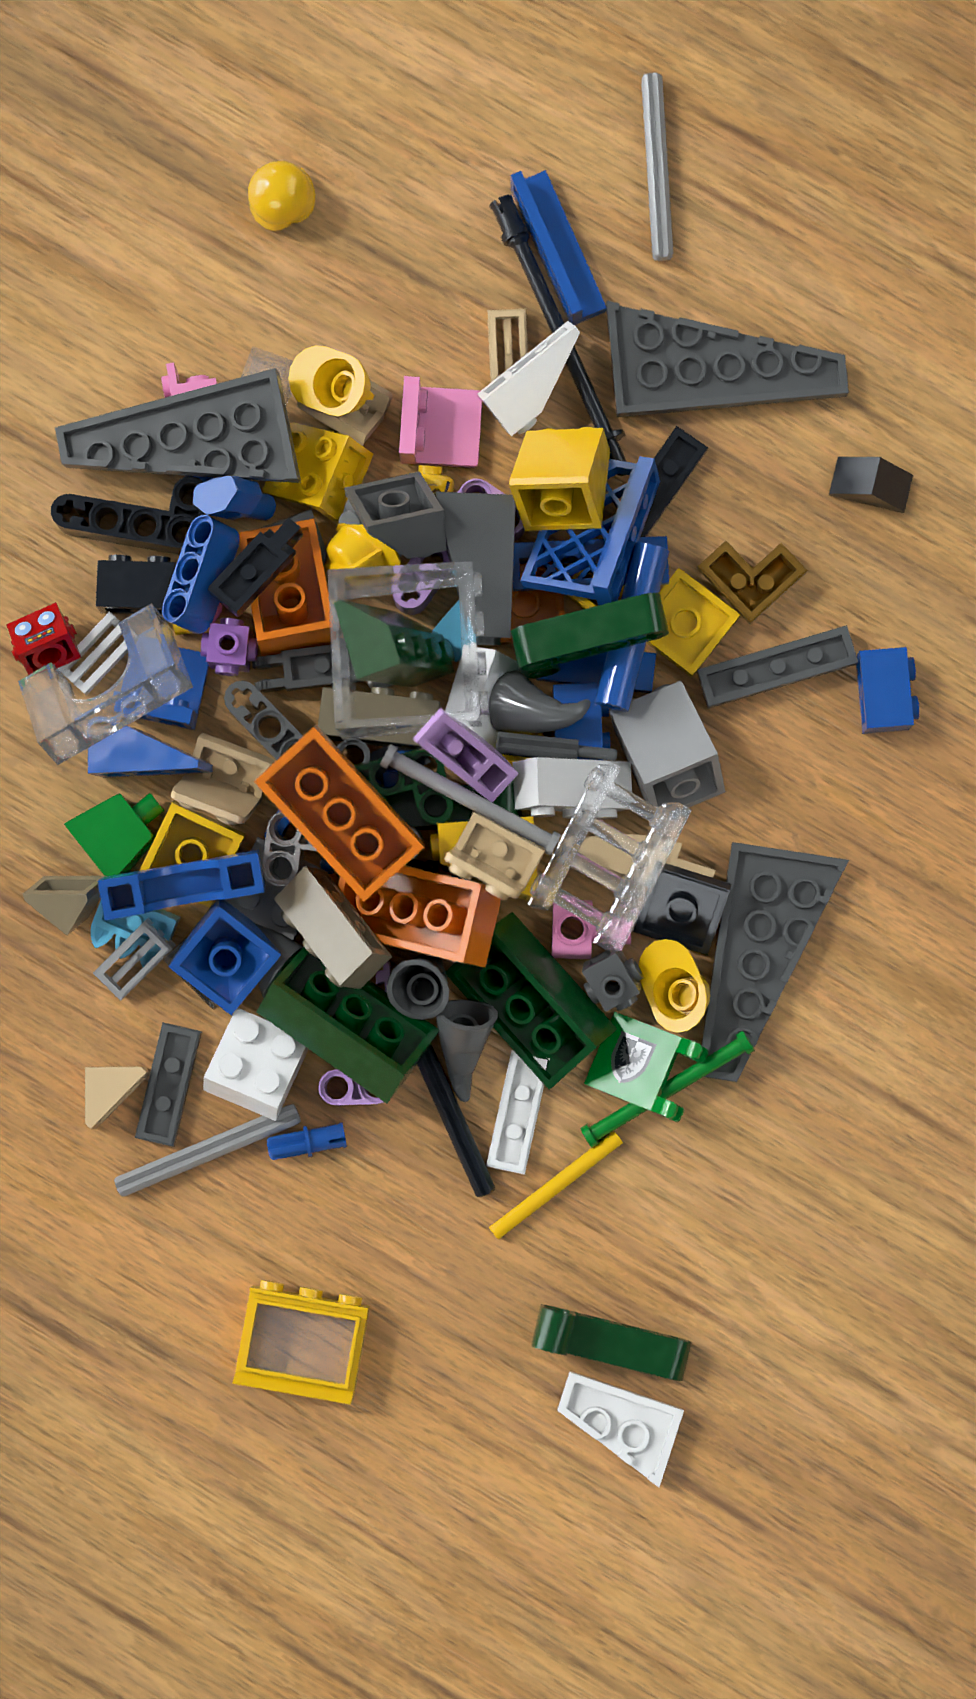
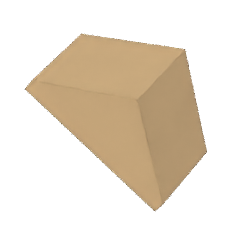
[85,1067,150,1129]

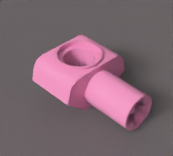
[552,899,632,959]

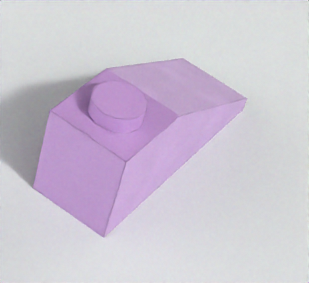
[413,708,519,802]

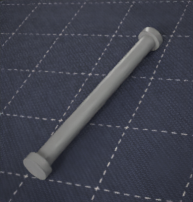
[380,744,561,856]

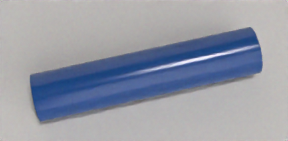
[594,542,670,712]

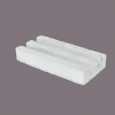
[57,611,139,696]

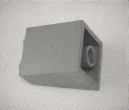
[609,680,726,822]

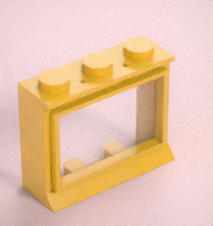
[232,1280,370,1405]

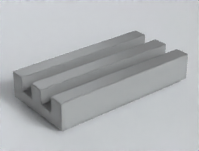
[93,918,176,1001]

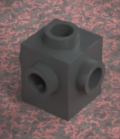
[582,944,644,1012]

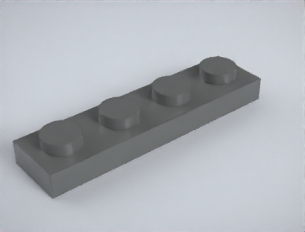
[697,625,858,709]

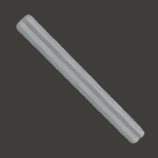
[641,73,673,261]
[114,1104,301,1197]

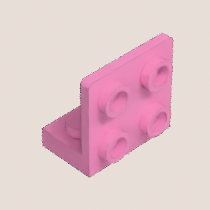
[399,376,482,468]

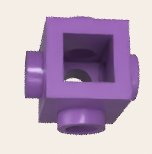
[201,618,258,676]

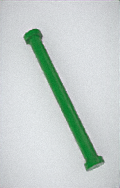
[580,1030,755,1148]

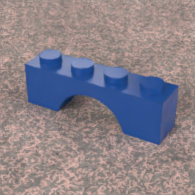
[98,850,266,921]

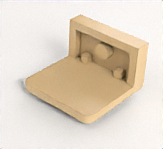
[171,732,275,825]
[444,811,545,900]

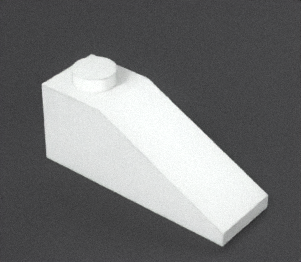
[477,321,580,436]

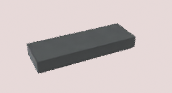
[135,1022,202,1147]

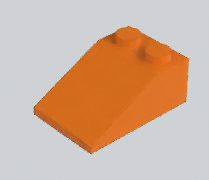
[239,518,338,656]

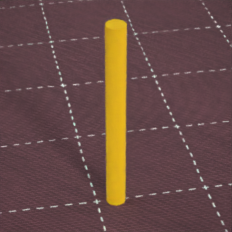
[489,1131,623,1240]

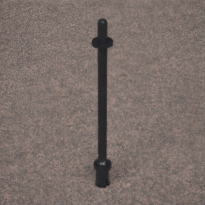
[489,195,627,476]

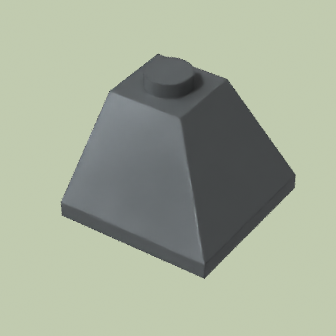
[344,471,446,559]

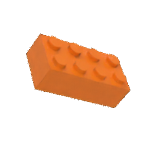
[254,725,424,901]
[338,866,501,968]

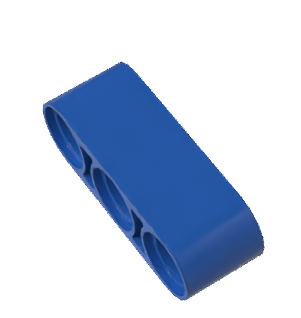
[162,514,240,634]

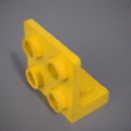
[263,422,374,523]

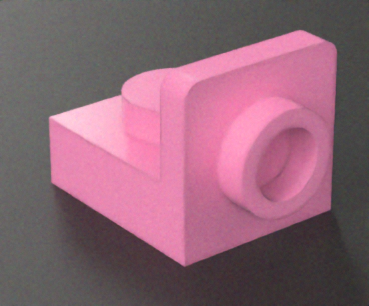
[161,363,218,398]

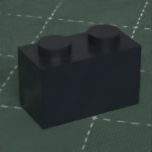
[96,554,176,615]

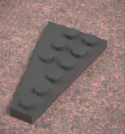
[606,301,849,417]
[55,368,301,483]
[702,842,849,1082]

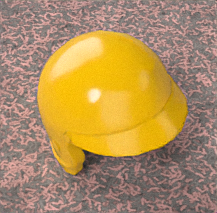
[248,161,315,231]

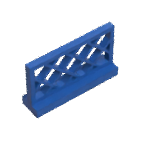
[520,456,660,606]

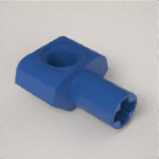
[192,476,276,521]

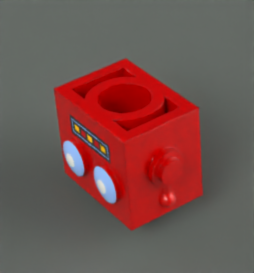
[6,602,82,680]

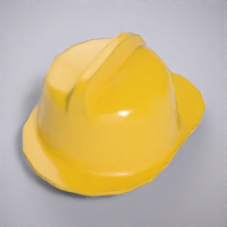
[288,345,375,417]
[324,523,401,584]
[639,939,710,1033]

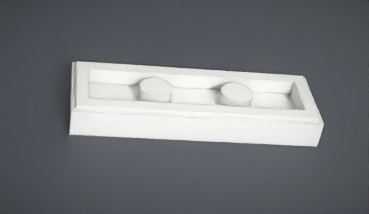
[486,1050,550,1175]

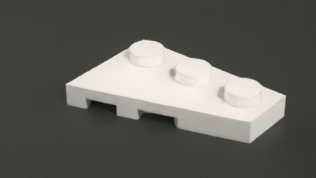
[557,1371,684,1487]

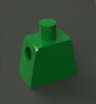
[64,793,165,876]

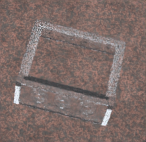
[328,561,489,739]

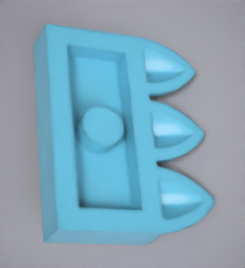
[90,901,180,967]

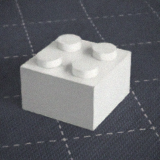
[203,1008,308,1121]

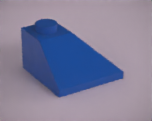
[168,899,281,1015]

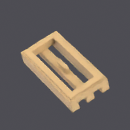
[487,309,528,382]

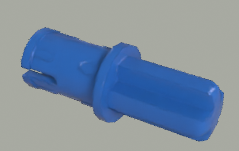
[267,1122,347,1160]

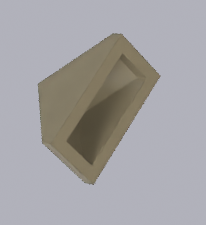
[23,876,107,936]

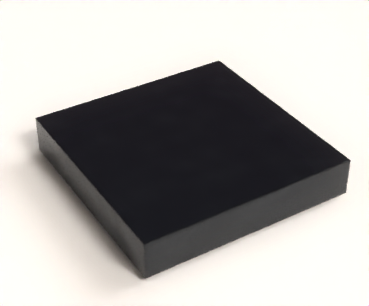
[633,860,732,956]

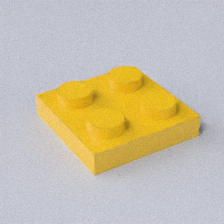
[646,568,740,678]

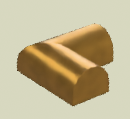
[697,541,808,624]

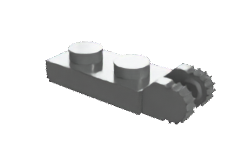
[252,643,364,693]

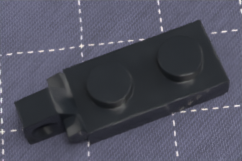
[208,518,303,617]

